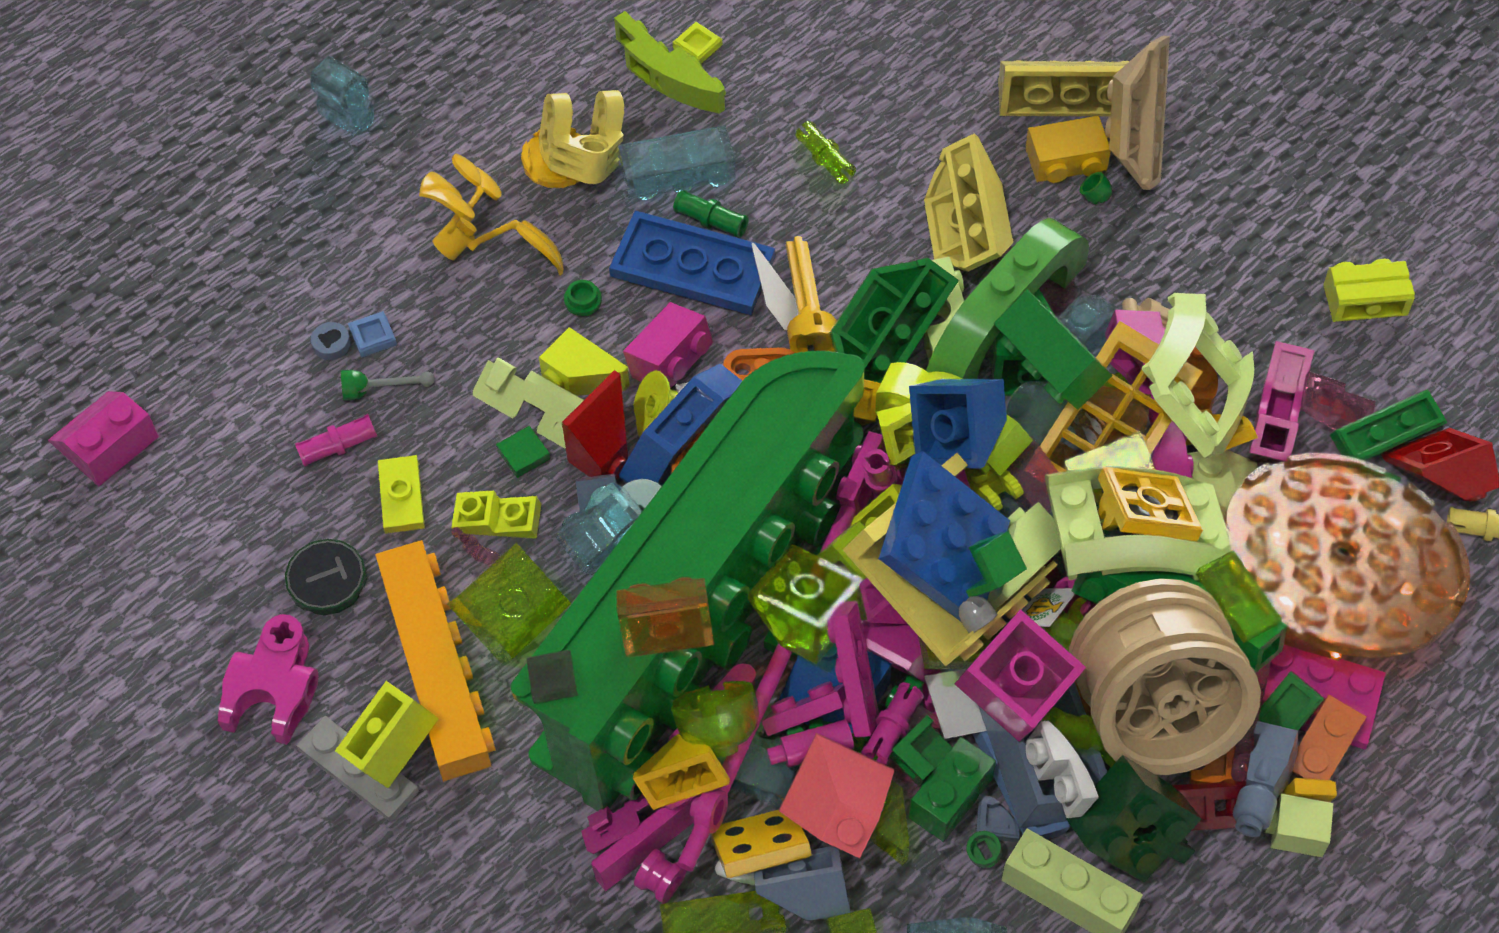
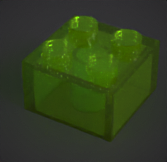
[447,542,571,664]

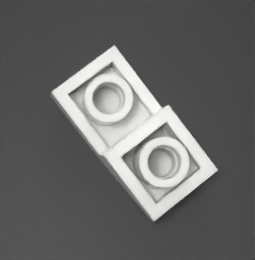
[1026,721,1099,818]

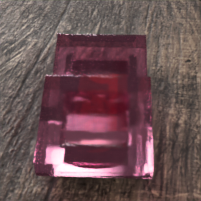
[1300,371,1376,430]

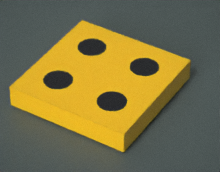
[710,809,812,878]

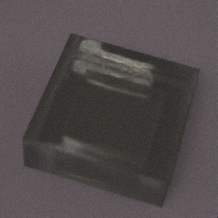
[526,650,578,704]

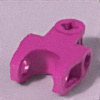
[218,614,318,745]

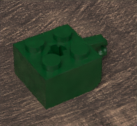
[1066,755,1201,883]

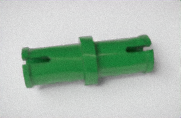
[673,190,749,238]

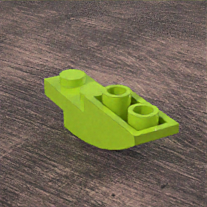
[614,11,726,114]

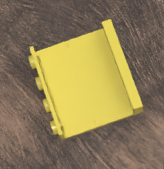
[843,453,1057,666]

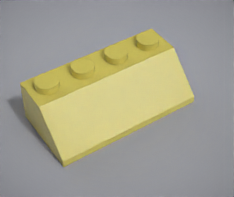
[998,60,1129,116]

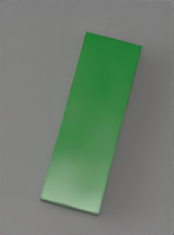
[1330,389,1448,469]

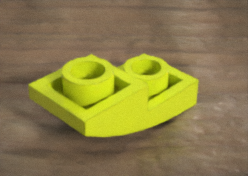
[451,490,542,538]

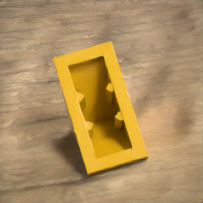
[633,734,730,810]

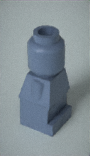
[1233,721,1298,837]

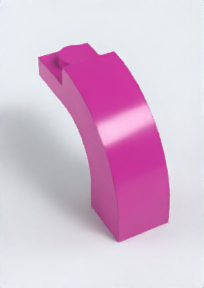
[1249,341,1315,463]

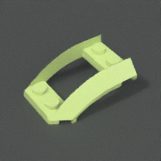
[1142,293,1254,458]
[1045,466,1231,580]

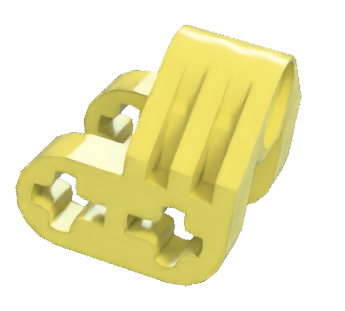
[539,90,624,184]

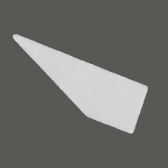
[751,243,798,330]

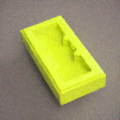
[378,455,425,534]

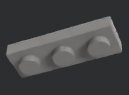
[296,716,420,822]

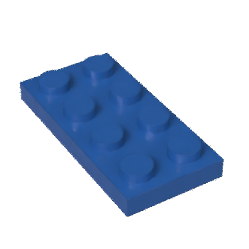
[609,211,775,315]

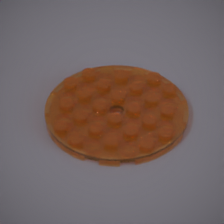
[1223,453,1470,658]

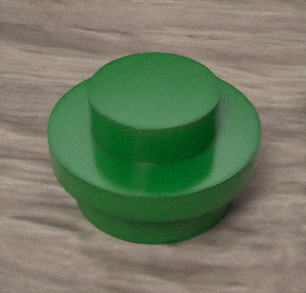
[564,280,602,316]

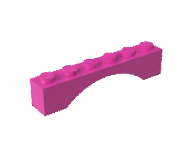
[1105,310,1194,478]

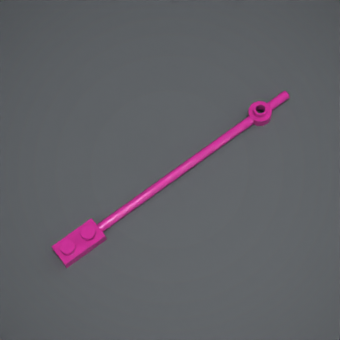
[677,431,887,871]

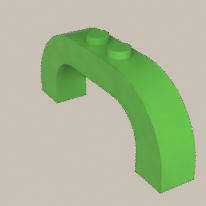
[926,218,1089,379]

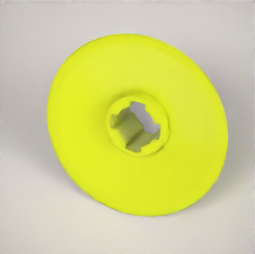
[633,370,678,437]

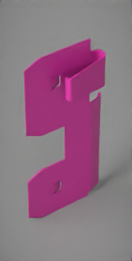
[581,794,698,854]

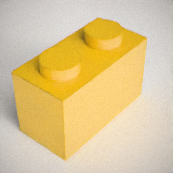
[1025,115,1111,183]

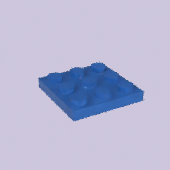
[878,451,1010,621]

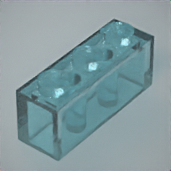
[618,125,736,200]

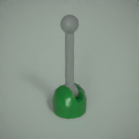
[341,369,435,401]

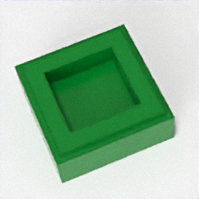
[496,425,550,478]

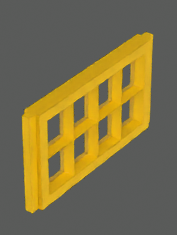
[1024,321,1203,521]

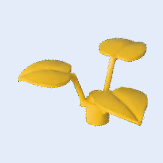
[419,153,563,276]

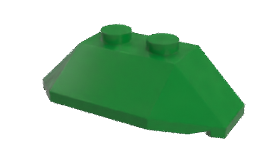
[829,258,959,383]

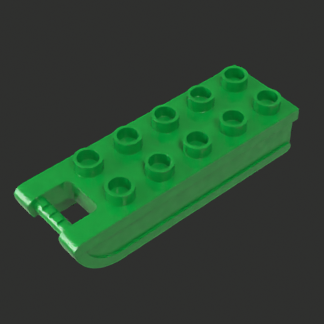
[511,351,864,811]

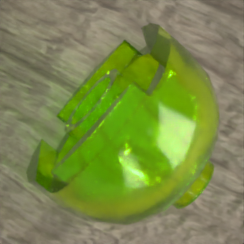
[671,681,759,757]

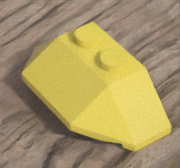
[924,133,1013,272]

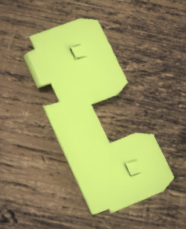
[473,358,584,448]

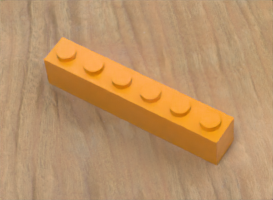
[375,540,496,782]

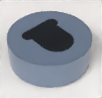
[311,322,351,360]

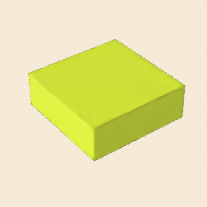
[673,22,723,64]

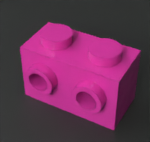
[623,302,713,389]

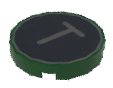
[285,539,367,616]

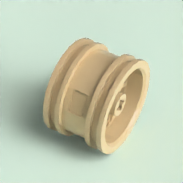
[1069,579,1261,775]

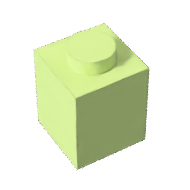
[1264,794,1334,857]

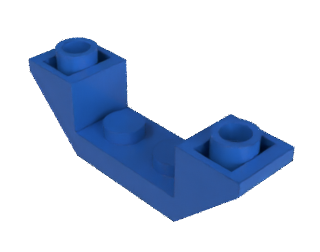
[619,364,742,486]

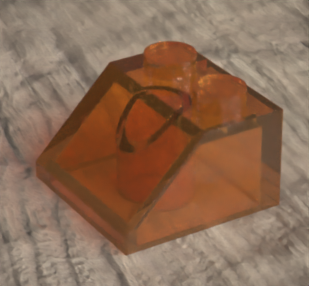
[617,577,714,658]

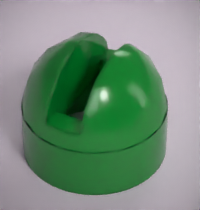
[1079,172,1112,204]
[966,831,1002,868]

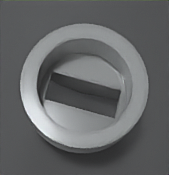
[959,596,997,633]

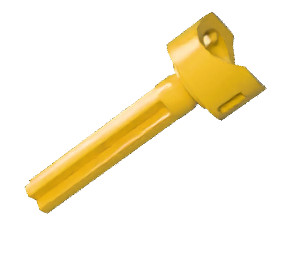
[786,236,837,353]

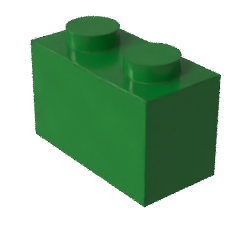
[909,737,996,842]

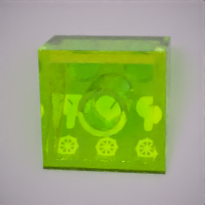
[748,544,864,664]

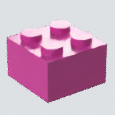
[954,609,1086,742]

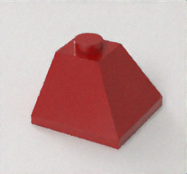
[562,370,628,480]
[1381,428,1499,501]

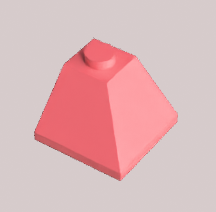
[779,733,894,858]

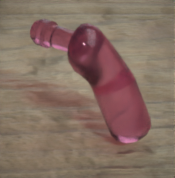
[451,527,500,567]

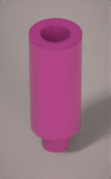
[766,719,854,768]

